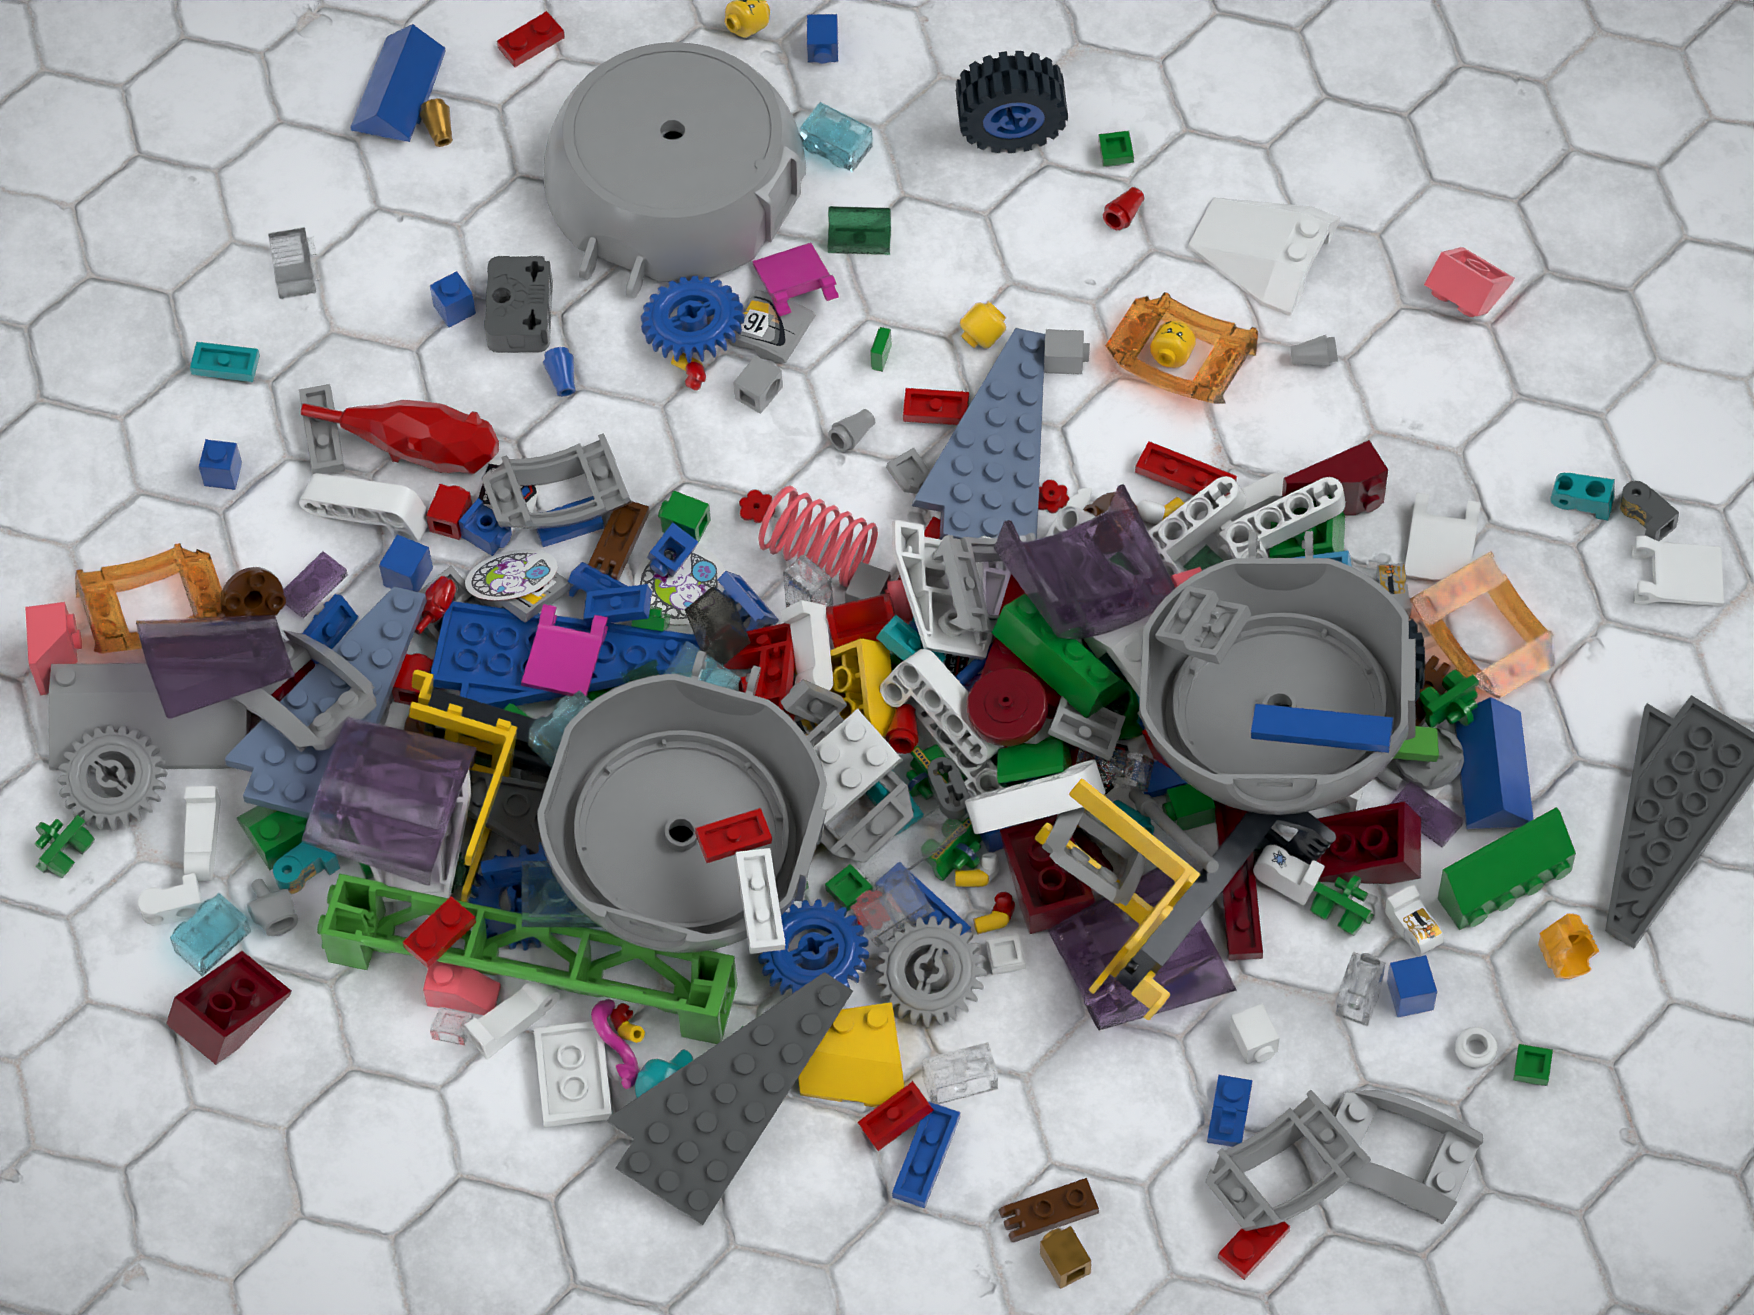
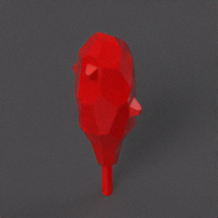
[301,399,499,474]

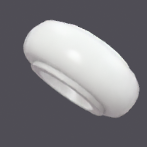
[1455,1027,1498,1068]

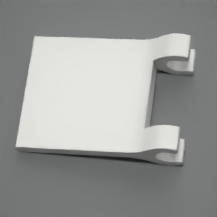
[1405,493,1481,587]
[1632,536,1724,607]

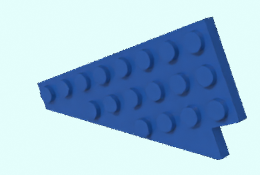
[431,601,706,709]

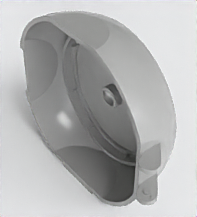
[544,42,806,299]
[1139,531,1416,815]
[537,650,827,953]

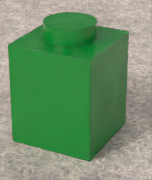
[658,491,711,545]
[1162,784,1216,831]

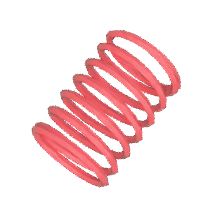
[758,485,878,588]

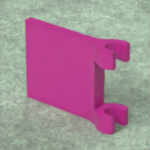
[752,243,839,317]
[521,604,608,699]

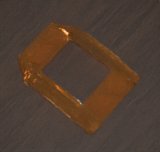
[1105,292,1258,404]
[75,543,222,654]
[1410,551,1555,699]

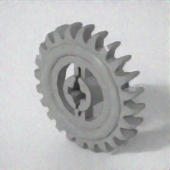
[57,724,167,831]
[875,916,987,1027]

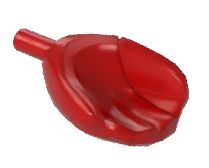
[415,576,456,635]

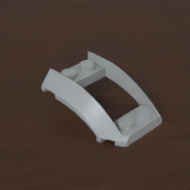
[481,433,632,529]
[933,533,1070,633]
[231,630,377,752]
[806,710,913,863]
[1042,807,1145,906]
[1205,1090,1371,1231]
[1317,1090,1483,1224]

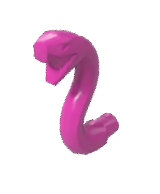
[591,999,640,1089]

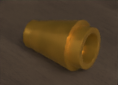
[420,98,453,147]

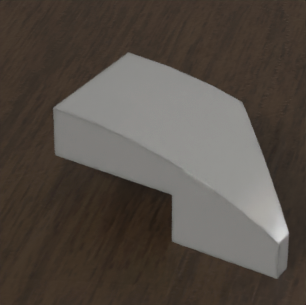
[886,448,930,494]

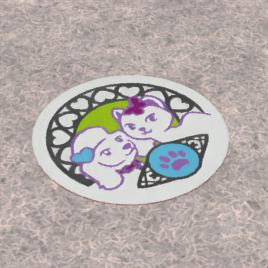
[634,545,725,625]
[465,549,558,600]

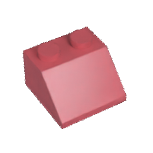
[1424,247,1515,317]
[25,602,82,695]

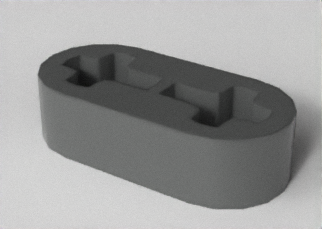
[928,757,970,819]

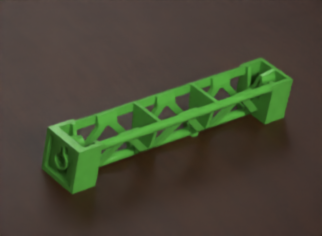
[317,873,738,1044]

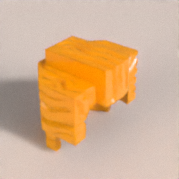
[1538,913,1600,979]

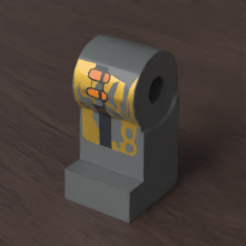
[1620,481,1679,541]

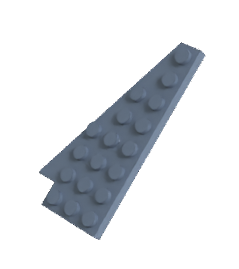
[912,328,1045,542]
[225,587,427,827]

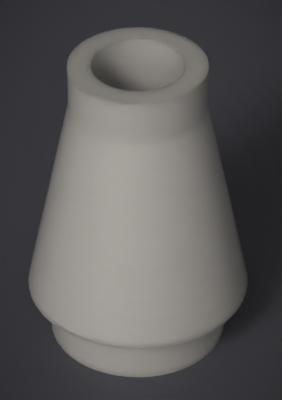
[1290,335,1338,366]
[828,409,875,452]

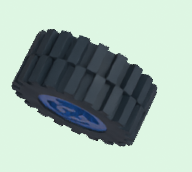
[955,51,1068,153]

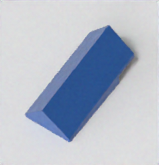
[350,24,446,142]
[1455,697,1534,829]

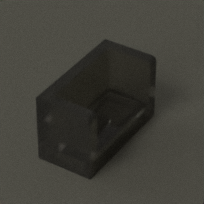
[685,586,751,667]

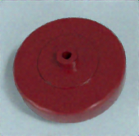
[966,668,1048,746]

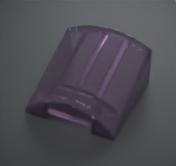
[994,484,1175,639]
[136,615,295,719]
[302,717,477,886]
[1048,867,1237,1030]

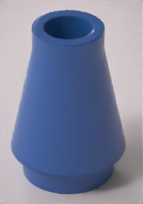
[543,347,576,397]

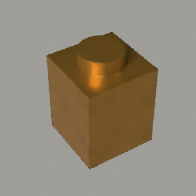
[1040,1226,1091,1289]

